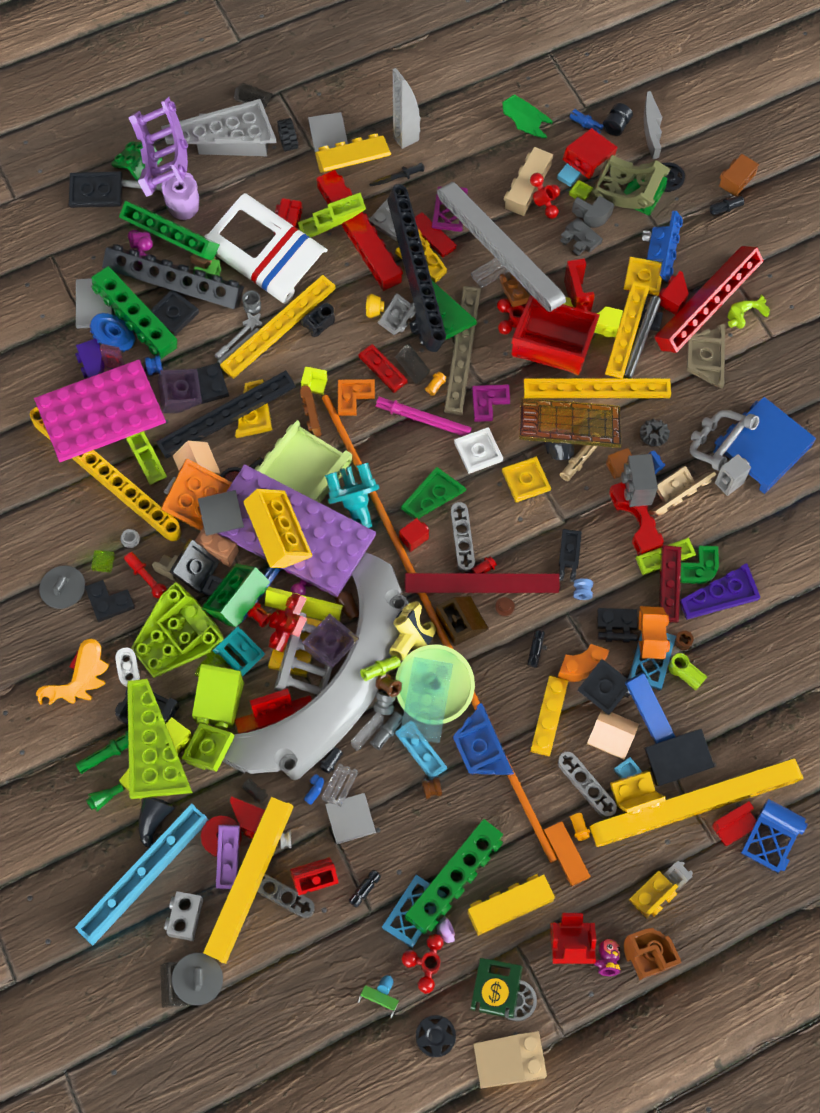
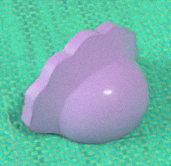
[436,916,455,943]

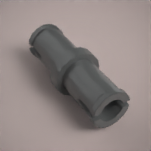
[370,712,404,750]

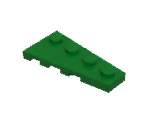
[432,281,477,340]

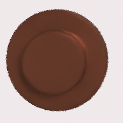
[495,597,515,616]

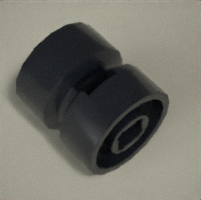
[602,103,633,136]

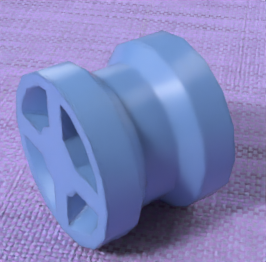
[573,579,593,600]

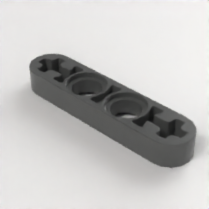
[257,874,315,918]

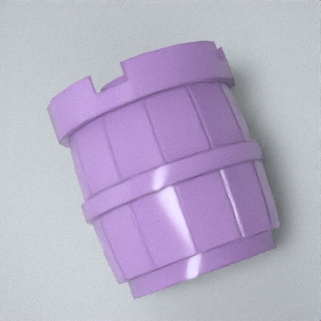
[161,173,199,220]

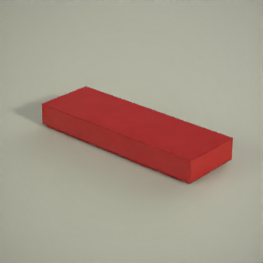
[415,212,456,258]
[358,344,408,393]

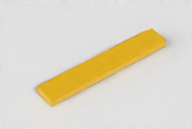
[605,282,650,379]

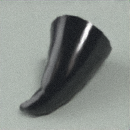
[138,797,176,848]

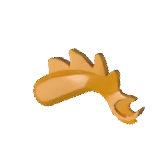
[36,639,109,705]

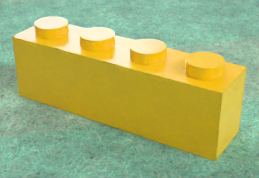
[467,874,555,936]

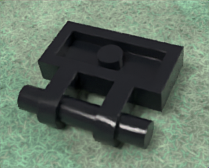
[597,608,638,643]

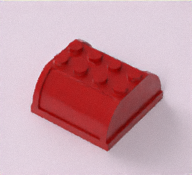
[511,295,600,375]

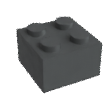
[621,454,658,507]

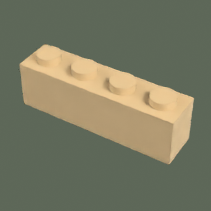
[504,147,553,216]

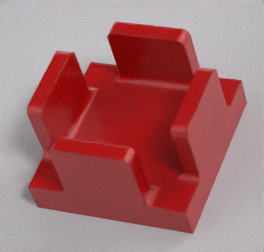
[550,913,596,964]

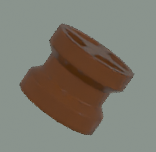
[422,776,442,799]

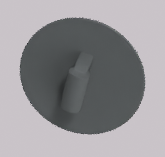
[39,566,85,609]
[172,953,223,1005]

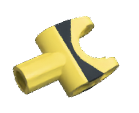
[389,601,436,661]

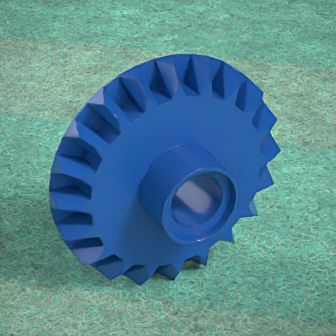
[90,313,135,353]

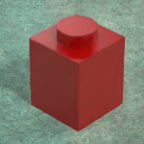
[399,518,429,552]

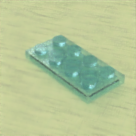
[400,657,453,743]

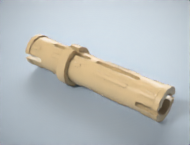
[560,434,601,481]

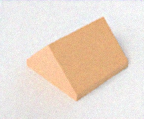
[173,441,221,475]
[587,710,639,760]

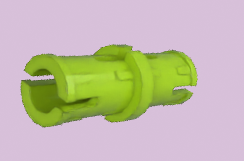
[360,655,401,681]

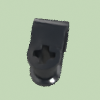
[301,303,335,337]

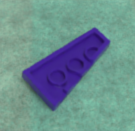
[680,563,760,620]

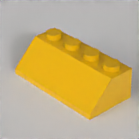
[315,133,391,173]
[243,489,312,568]

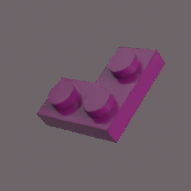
[472,385,510,422]

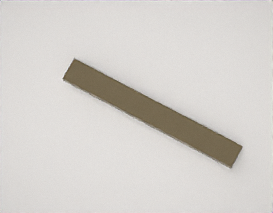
[444,286,481,416]

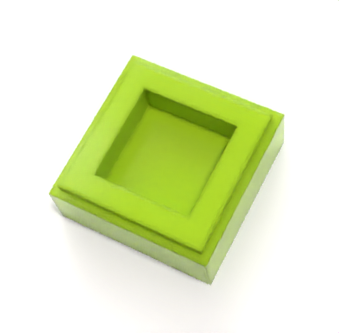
[569,180,593,201]

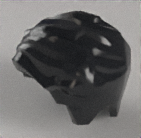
[543,431,574,460]

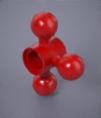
[530,173,560,219]
[497,298,526,335]
[402,934,444,994]

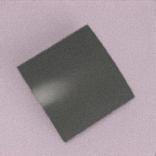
[198,490,244,536]

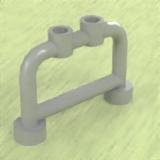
[690,410,759,471]

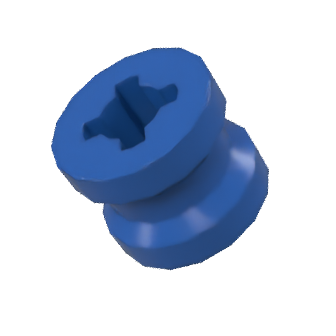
[145,355,163,376]

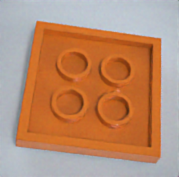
[160,459,232,531]

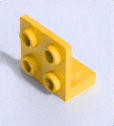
[610,771,666,814]

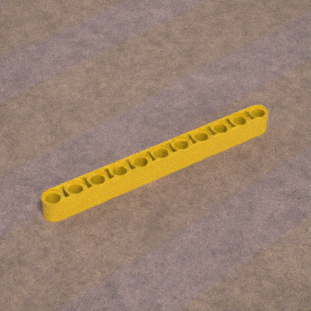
[30,407,182,541]
[589,759,804,847]

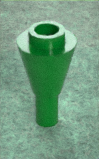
[86,783,124,812]

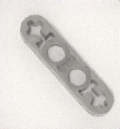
[451,502,475,573]
[558,752,617,819]

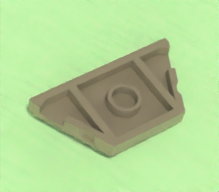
[687,324,725,389]

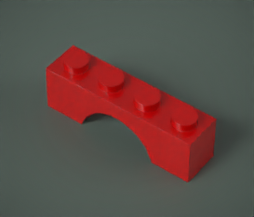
[609,482,664,556]

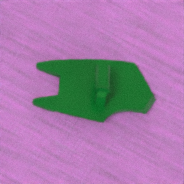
[502,95,553,139]

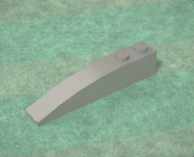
[393,68,421,149]

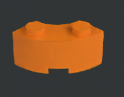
[638,606,670,659]
[558,644,610,682]

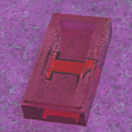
[100,344,125,369]

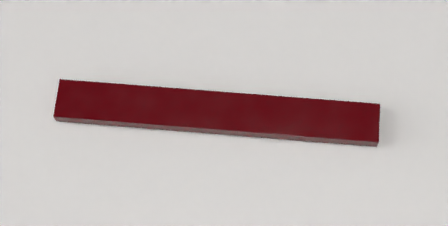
[405,573,559,593]

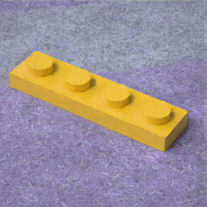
[530,676,568,757]

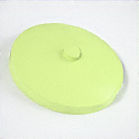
[395,645,475,725]

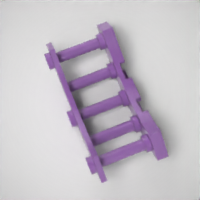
[128,97,188,197]

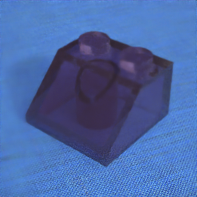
[158,369,202,413]
[303,614,359,668]

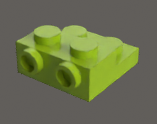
[182,723,235,772]

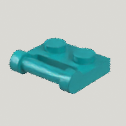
[213,627,265,677]

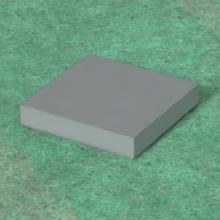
[325,793,376,845]

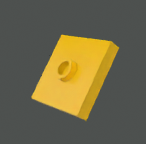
[624,257,662,296]
[502,456,551,502]

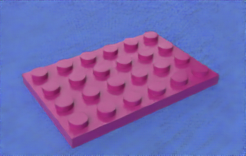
[34,360,166,462]

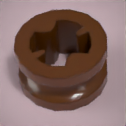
[675,631,694,650]

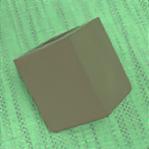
[152,555,178,581]

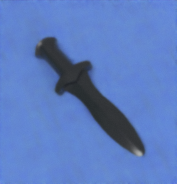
[369,163,425,186]

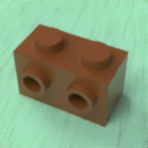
[719,154,759,197]

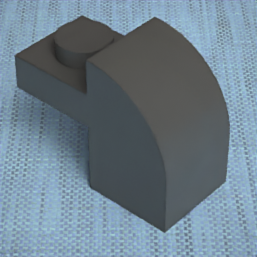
[572,196,614,228]

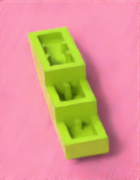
[298,192,366,238]
[126,431,167,485]

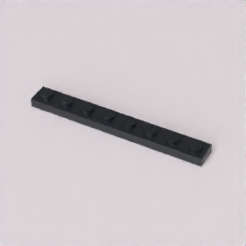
[156,370,296,459]

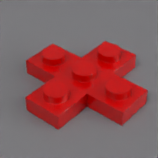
[268,593,307,652]

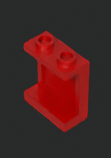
[562,128,618,179]
[564,258,595,312]

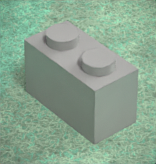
[715,454,751,496]

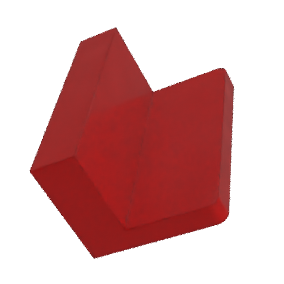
[712,801,757,846]

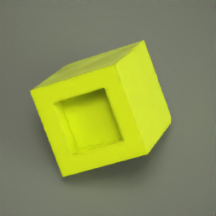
[301,366,328,395]

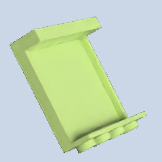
[255,420,352,503]

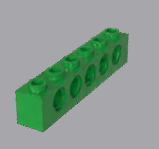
[119,201,220,260]
[91,266,177,359]
[405,819,503,935]

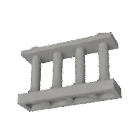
[274,612,344,697]

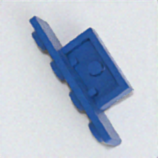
[647,211,683,282]

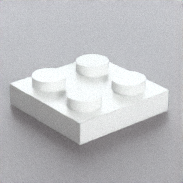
[454,427,503,474]

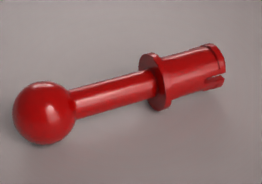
[124,552,167,599]

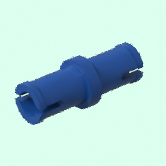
[570,109,603,134]

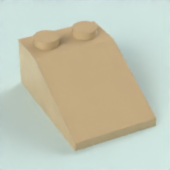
[474,1031,547,1089]

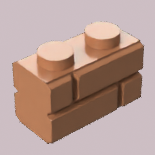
[195,527,239,567]

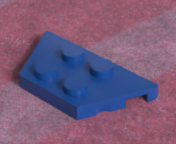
[453,703,514,775]

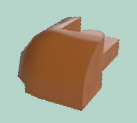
[624,928,682,980]

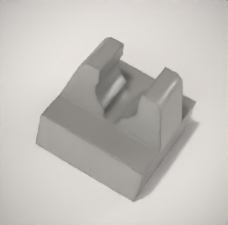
[663,861,693,891]

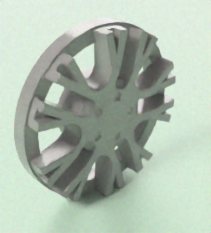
[505,980,537,1021]

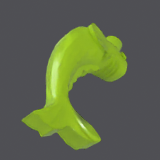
[727,294,770,329]

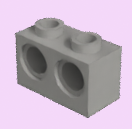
[164,891,203,941]

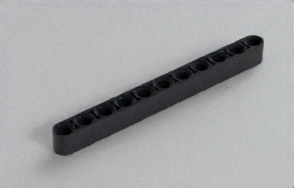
[387,184,446,352]

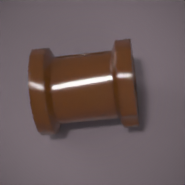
[376,673,402,697]

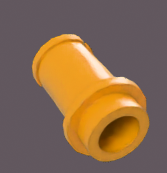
[425,372,446,396]
[570,813,590,841]

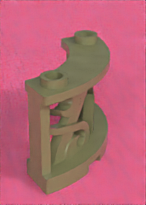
[590,155,670,209]

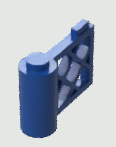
[741,799,808,873]

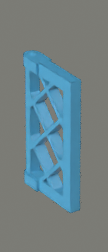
[628,632,676,690]
[382,875,447,948]

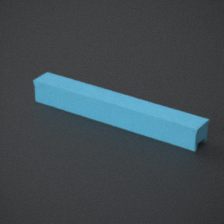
[75,804,209,946]

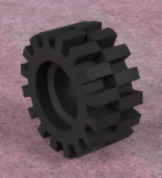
[277,118,298,152]

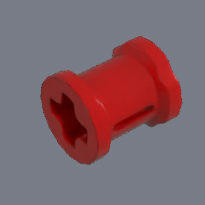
[247,602,272,628]

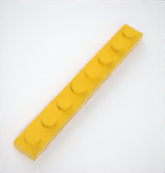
[220,275,336,379]
[524,379,671,398]

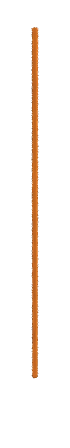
[322,395,558,863]

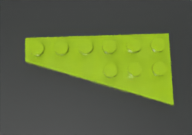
[127,679,193,799]

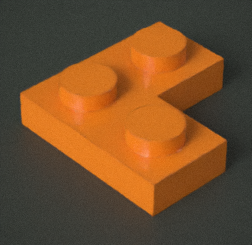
[338,379,375,416]

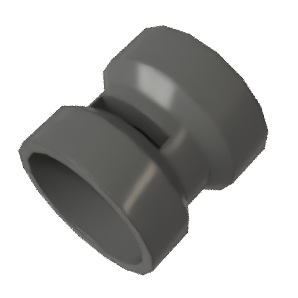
[242,290,261,315]
[374,689,396,715]

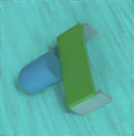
[358,975,399,1018]

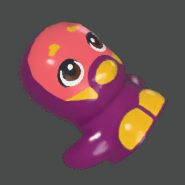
[594,939,620,976]

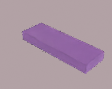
[216,825,240,889]

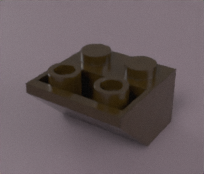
[436,596,489,646]

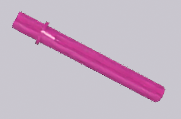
[376,397,472,436]

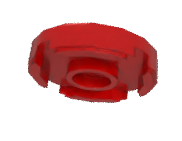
[200,815,242,857]

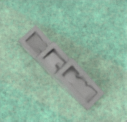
[644,91,662,159]

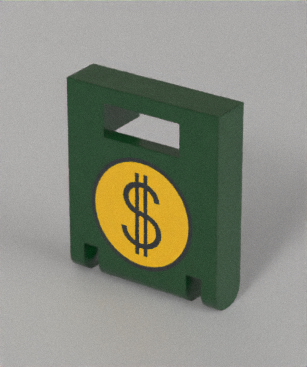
[471,958,523,1018]

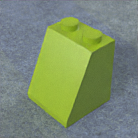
[192,664,244,730]

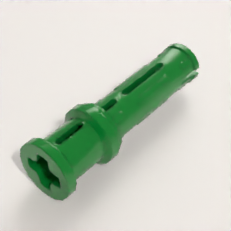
[75,730,129,774]

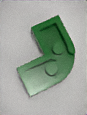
[680,546,719,584]

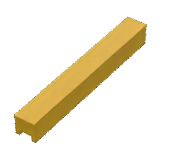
[203,797,294,964]

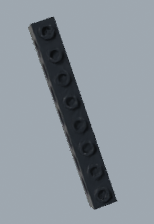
[102,244,244,309]

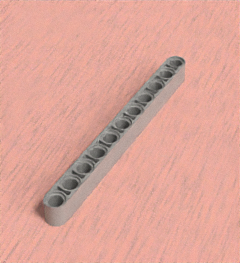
[437,182,566,312]

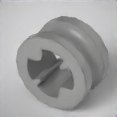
[280,830,292,849]

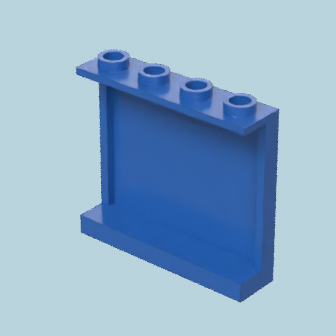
[713,397,816,494]

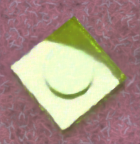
[91,550,115,572]

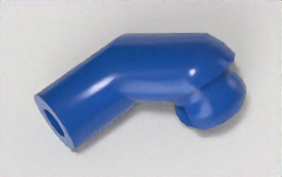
[304,774,324,805]

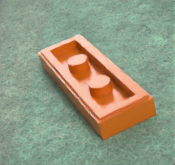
[544,821,591,887]

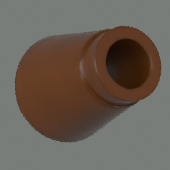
[334,590,359,620]

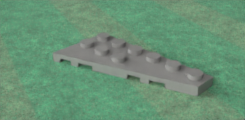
[161,99,276,144]

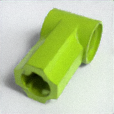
[668,653,707,691]

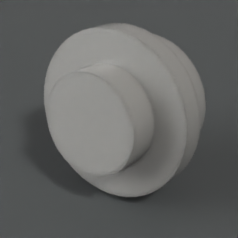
[120,529,140,548]

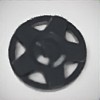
[662,162,685,192]
[415,1015,456,1058]

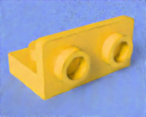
[629,871,678,918]

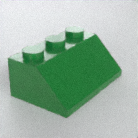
[202,563,270,627]

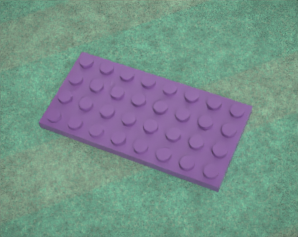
[217,465,376,597]

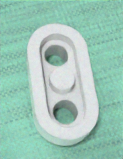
[115,648,140,687]

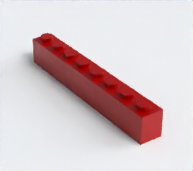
[317,170,403,291]
[654,246,763,353]

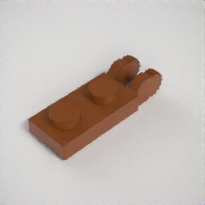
[499,273,529,307]
[300,385,322,437]

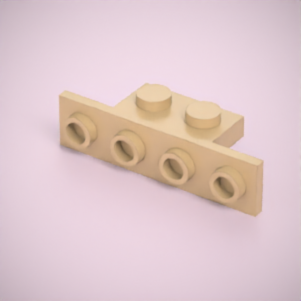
[648,466,716,516]

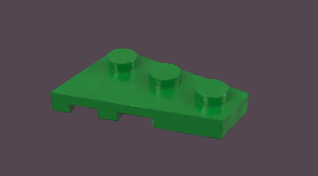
[401,467,466,519]

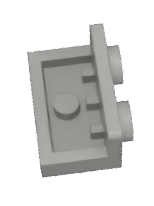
[377,293,416,335]

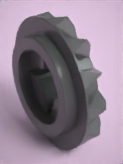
[640,418,670,446]

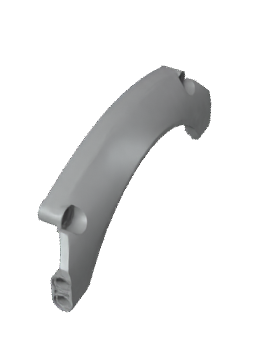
[222,552,409,780]

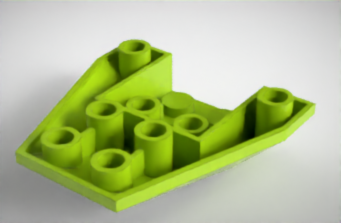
[130,582,224,678]

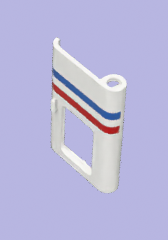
[204,193,327,304]

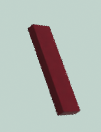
[659,545,682,623]

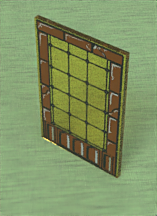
[519,398,622,448]

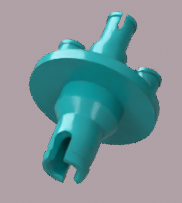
[325,462,380,528]

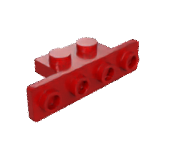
[235,688,312,734]

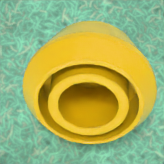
[366,294,385,318]

